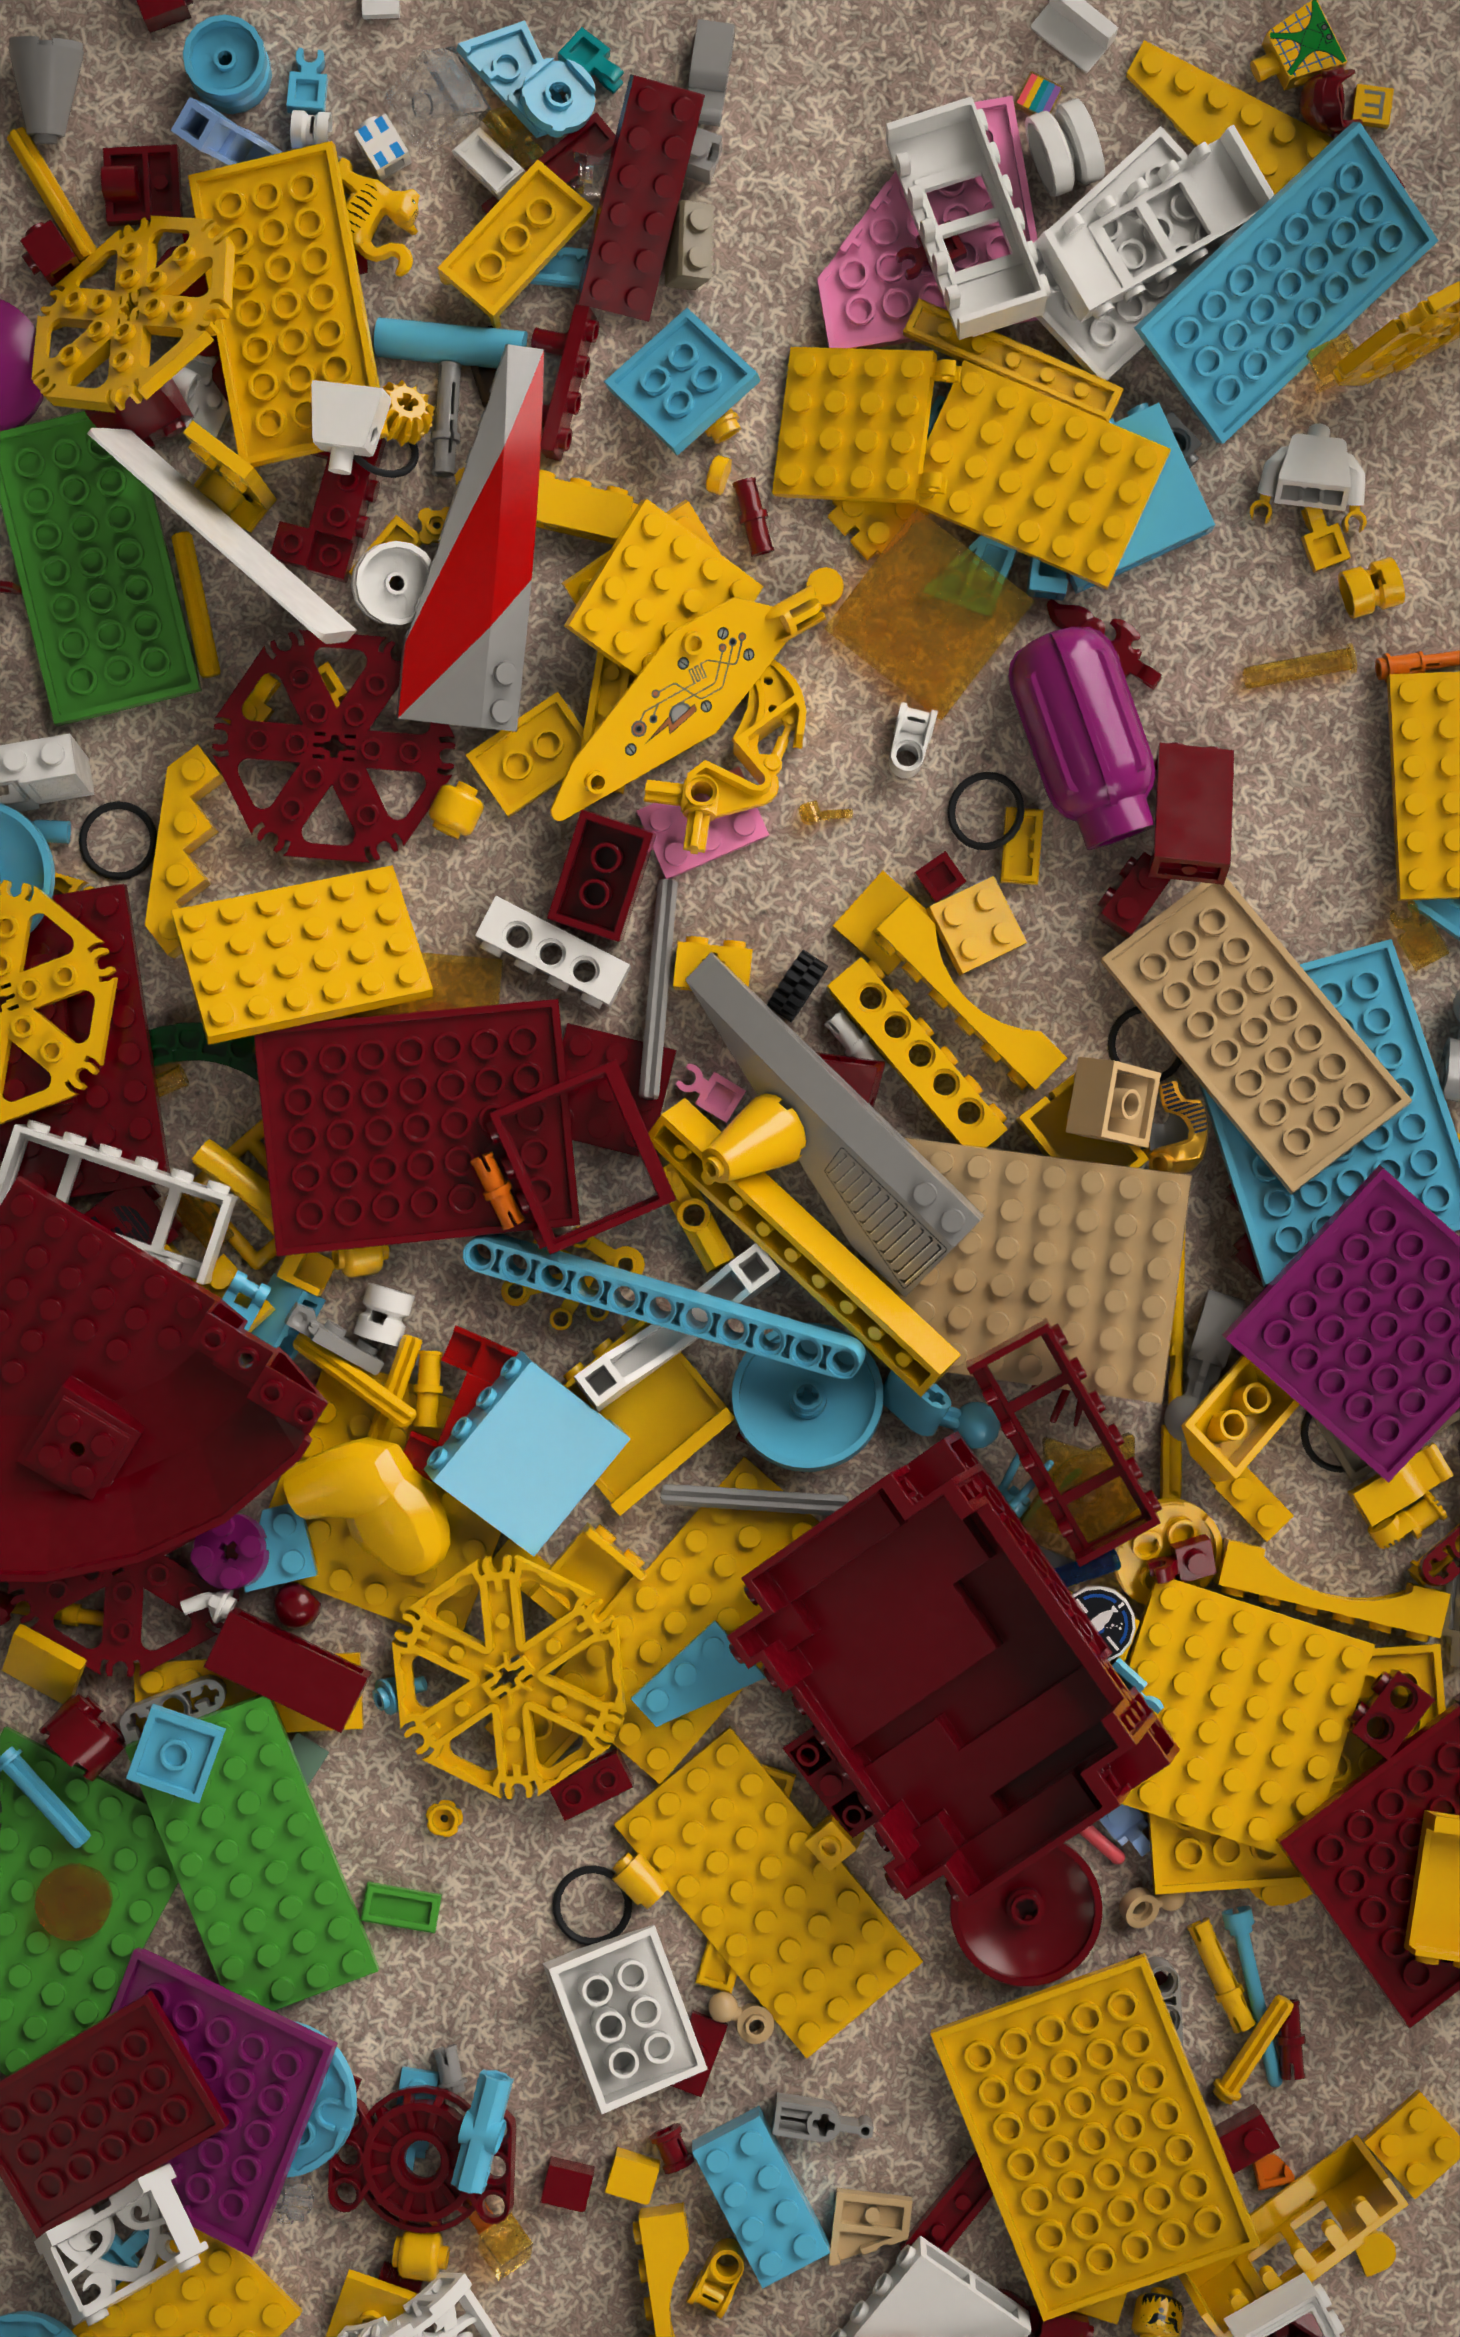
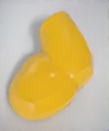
[283,1437,450,1576]

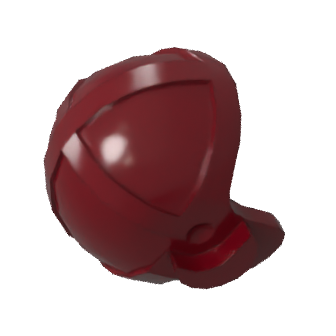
[1299,65,1363,138]

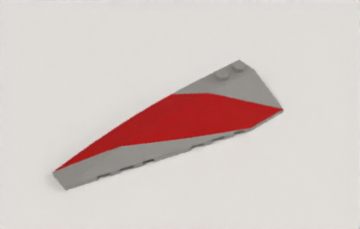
[396,344,544,732]

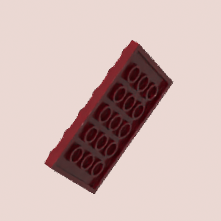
[0,1990,230,2238]

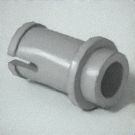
[433,2044,467,2094]

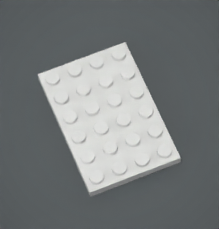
[1034,126,1220,381]

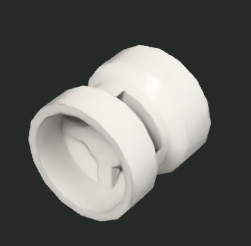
[290,110,333,149]

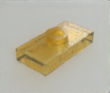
[165,1192,234,1250]

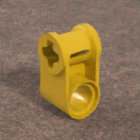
[686,2238,745,2319]

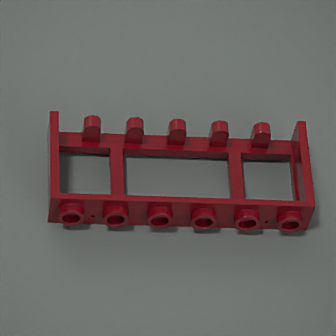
[966,1317,1162,1567]

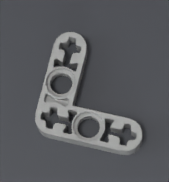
[120,1675,227,1744]

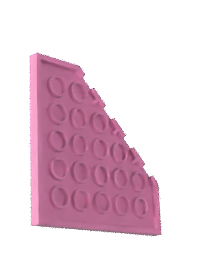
[817,96,1038,349]

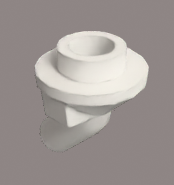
[180,1589,237,1624]

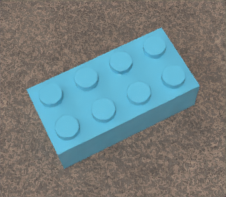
[692,2106,830,2289]

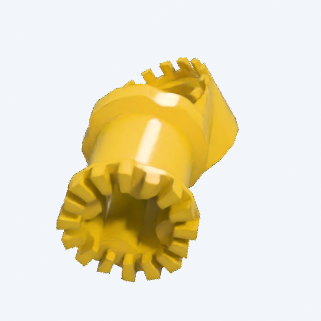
[1367,1491,1448,1549]

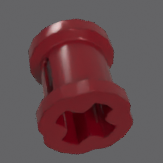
[649,2123,695,2174]

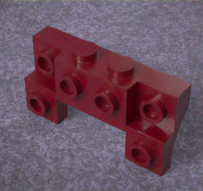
[270,438,386,584]

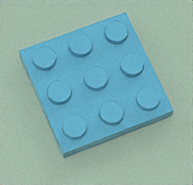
[604,308,761,456]

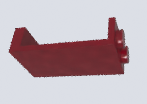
[1148,742,1234,885]

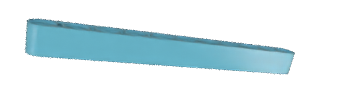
[463,1233,866,1379]

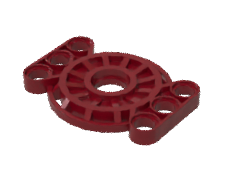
[328,2085,517,2233]

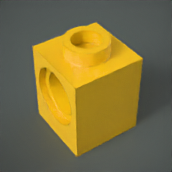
[804,1813,865,1872]

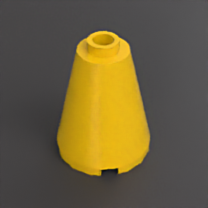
[702,1093,806,1183]

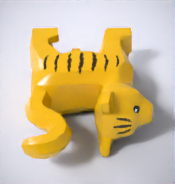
[339,157,420,277]

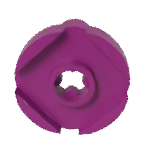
[191,1514,269,1590]

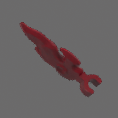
[1047,599,1162,690]

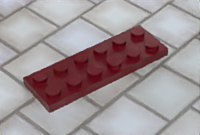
[575,74,705,322]

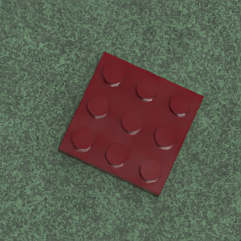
[563,1023,677,1157]

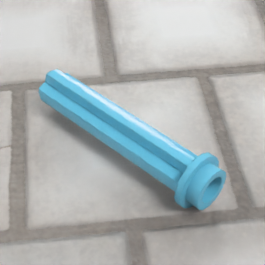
[0,1746,91,1849]

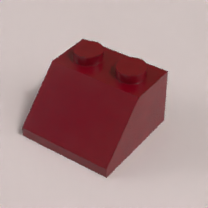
[85,378,194,449]

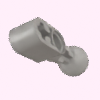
[1164,1289,1246,1443]

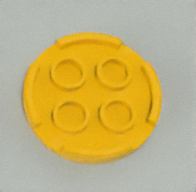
[1110,1498,1223,1605]

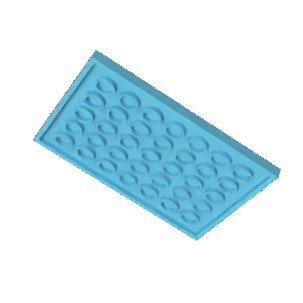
[1199,939,1460,1287]

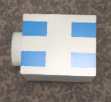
[354,113,412,182]

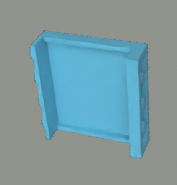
[1070,402,1215,594]
[424,1351,630,1556]

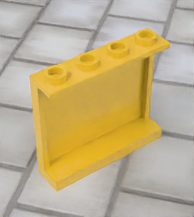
[563,1318,735,1516]
[1404,1810,1460,1968]

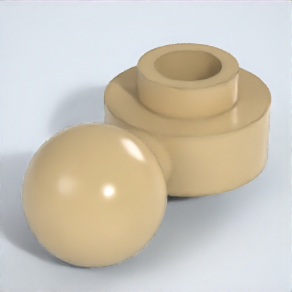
[1119,1887,1186,1928]
[708,1992,774,2044]

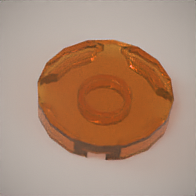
[35,1863,113,1941]

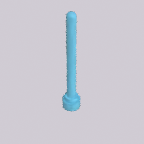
[1222,1906,1283,2087]

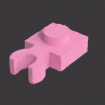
[676,1064,746,1124]

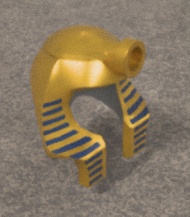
[1140,1077,1208,1174]

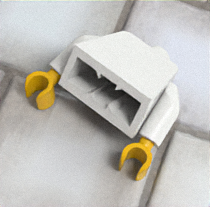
[1250,423,1367,533]

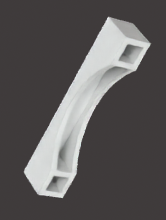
[574,1243,781,1412]

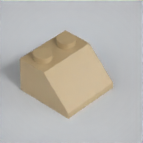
[1066,1057,1161,1148]

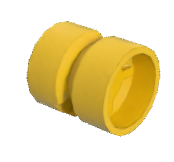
[1338,557,1405,619]

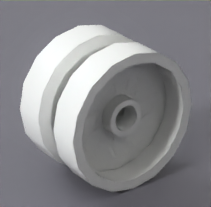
[1025,98,1105,197]
[351,541,431,626]

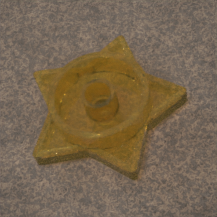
[1020,1432,1138,1571]

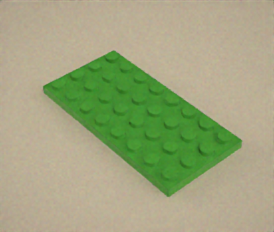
[0,411,202,727]
[125,1694,379,2011]

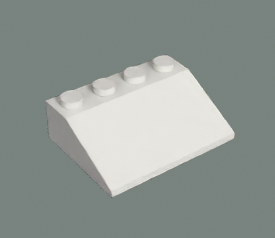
[543,1925,708,2114]

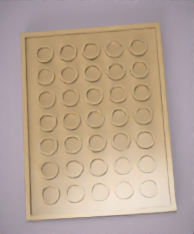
[863,1137,1192,1404]

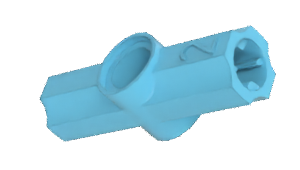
[451,2069,514,2194]

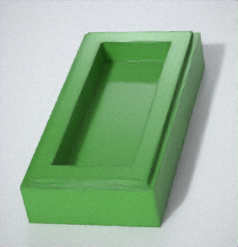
[360,1881,442,1933]

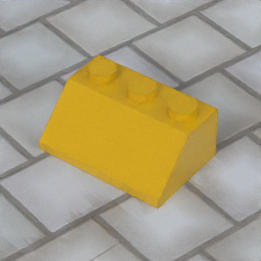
[1181,1355,1300,1482]

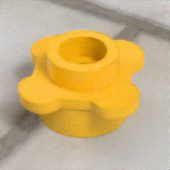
[418,507,450,545]

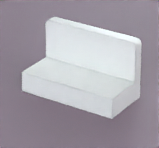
[1031,0,1118,73]

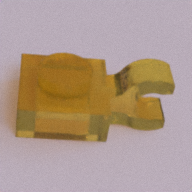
[482,106,544,170]

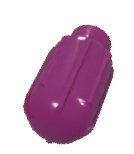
[1008,627,1155,850]

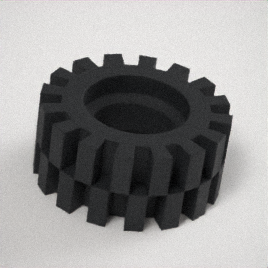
[767,949,828,1022]

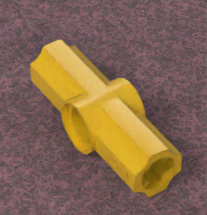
[663,1163,736,1274]

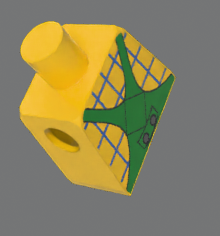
[1250,0,1348,91]

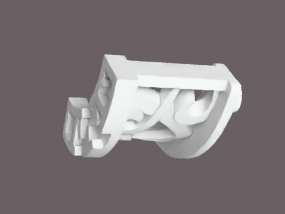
[34,2163,209,2326]
[337,2272,502,2337]

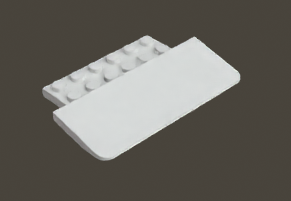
[87,428,357,644]

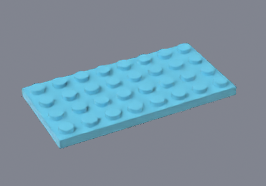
[1134,122,1439,444]

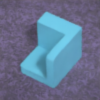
[1026,557,1068,601]

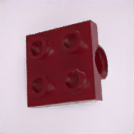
[101,144,183,226]

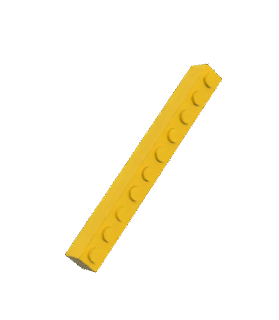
[648,1098,961,1397]

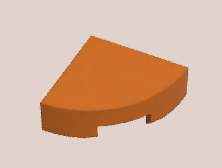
[1252,2153,1295,2190]

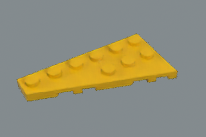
[1126,40,1334,194]

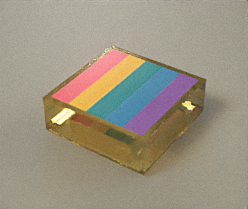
[1014,71,1064,116]

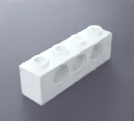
[475,896,631,1009]

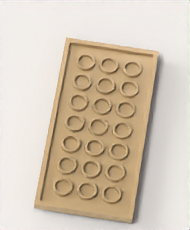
[1101,877,1412,1195]

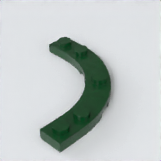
[149,1023,259,1082]

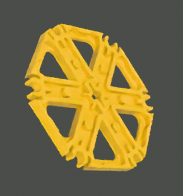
[31,215,235,413]
[1331,281,1460,386]
[0,880,118,1125]
[392,1554,626,1799]

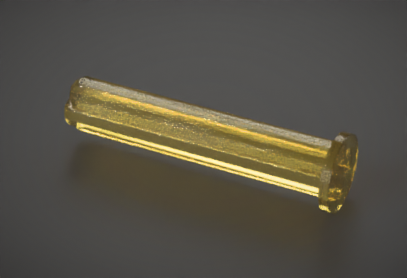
[1242,643,1357,689]

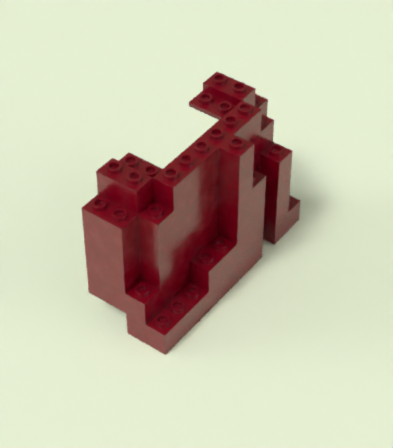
[726,1431,1180,1908]

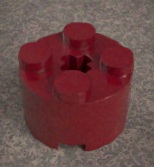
[39,1694,126,1781]

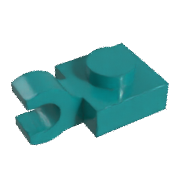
[558,27,624,94]

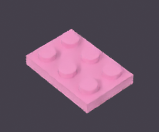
[636,767,769,879]

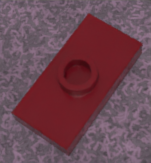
[670,2010,728,2097]

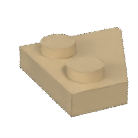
[828,2188,913,2266]

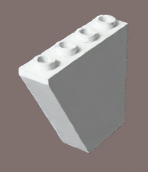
[831,2236,1031,2337]

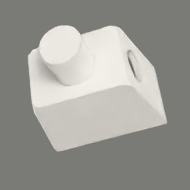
[311,380,392,475]

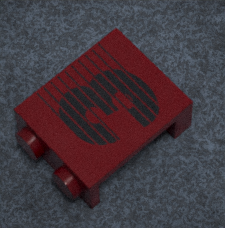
[84,1185,184,1245]

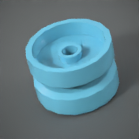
[183,14,272,114]

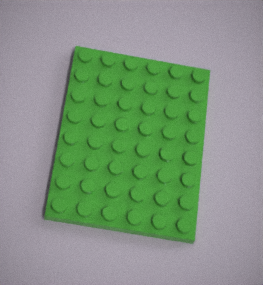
[0,1726,179,2076]

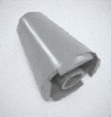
[8,36,84,144]

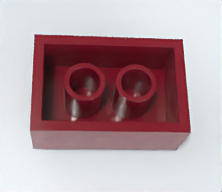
[547,810,657,942]

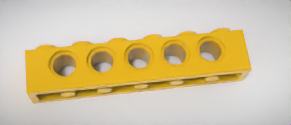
[826,957,1008,1148]

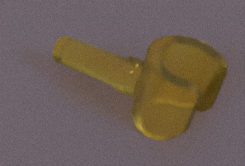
[798,800,853,825]

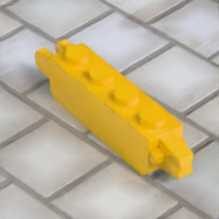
[454,467,638,545]

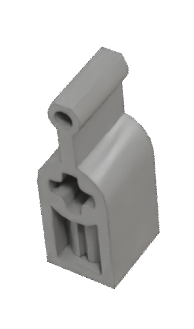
[688,19,735,127]
[772,2092,874,2142]

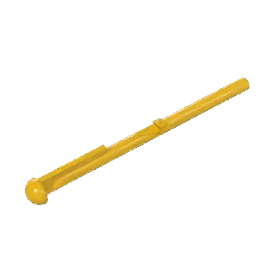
[1160,1226,1186,1499]

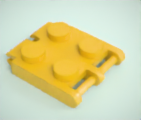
[827,500,931,561]

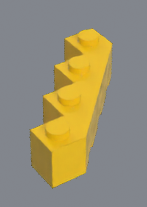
[145,744,225,959]

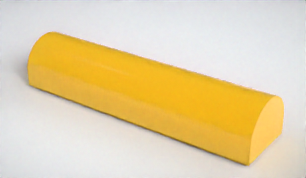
[192,1139,273,1222]

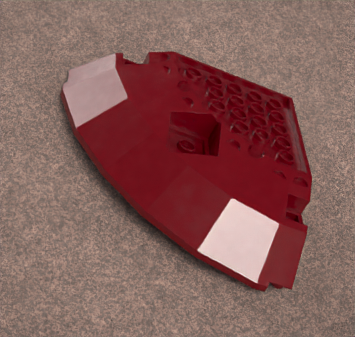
[0,1176,328,1582]

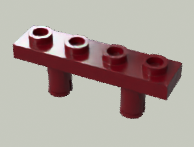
[531,304,600,461]

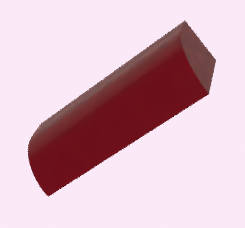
[204,1607,372,1733]

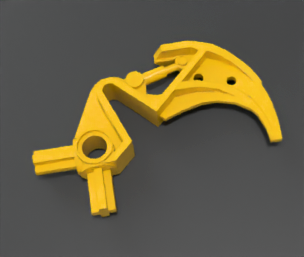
[644,659,807,855]

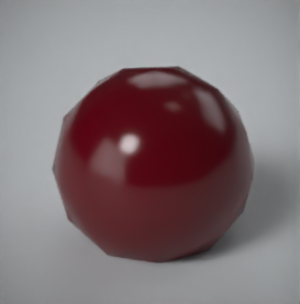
[273,1581,321,1630]

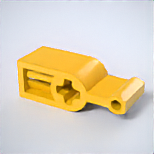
[1347,1442,1454,1527]

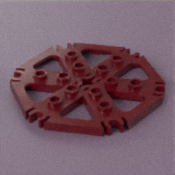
[212,629,455,863]
[8,1537,240,1677]

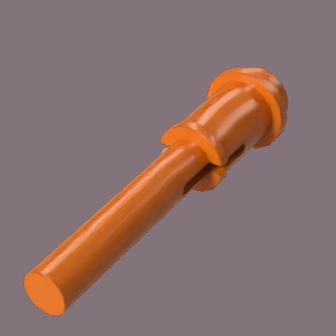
[1375,650,1460,683]

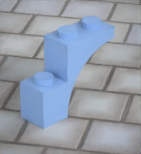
[171,97,282,165]

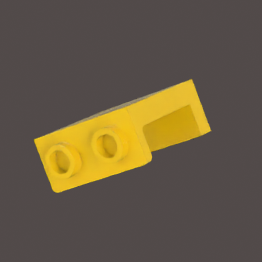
[529,1522,647,1620]

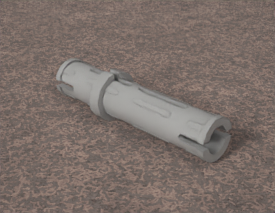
[430,361,462,478]

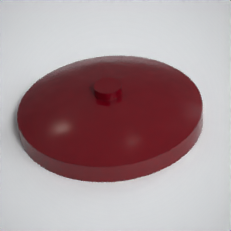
[949,1843,1103,1987]

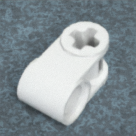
[889,702,938,778]

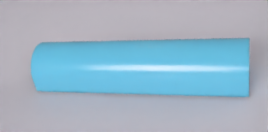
[374,317,528,369]

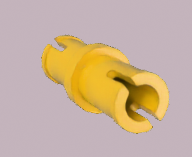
[413,1350,444,1428]

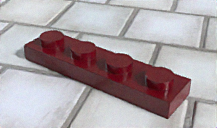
[481,112,615,214]

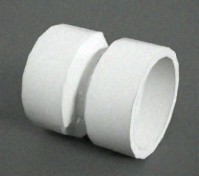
[353,1283,415,1347]

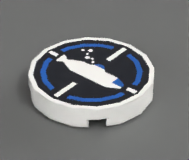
[1072,1586,1136,1661]

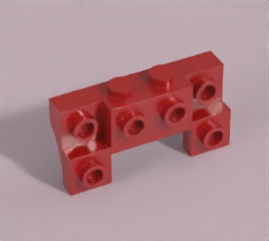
[403,1325,519,1484]

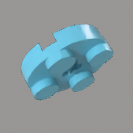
[519,58,596,138]

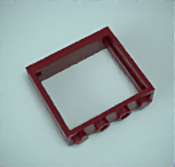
[485,1059,677,1255]

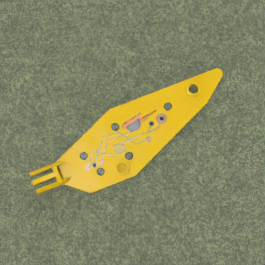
[550,585,827,821]

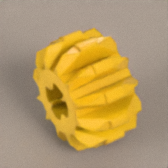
[383,380,435,447]

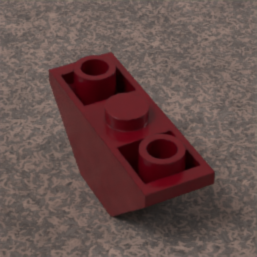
[782,1725,878,1838]

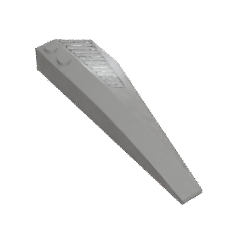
[685,952,984,1297]

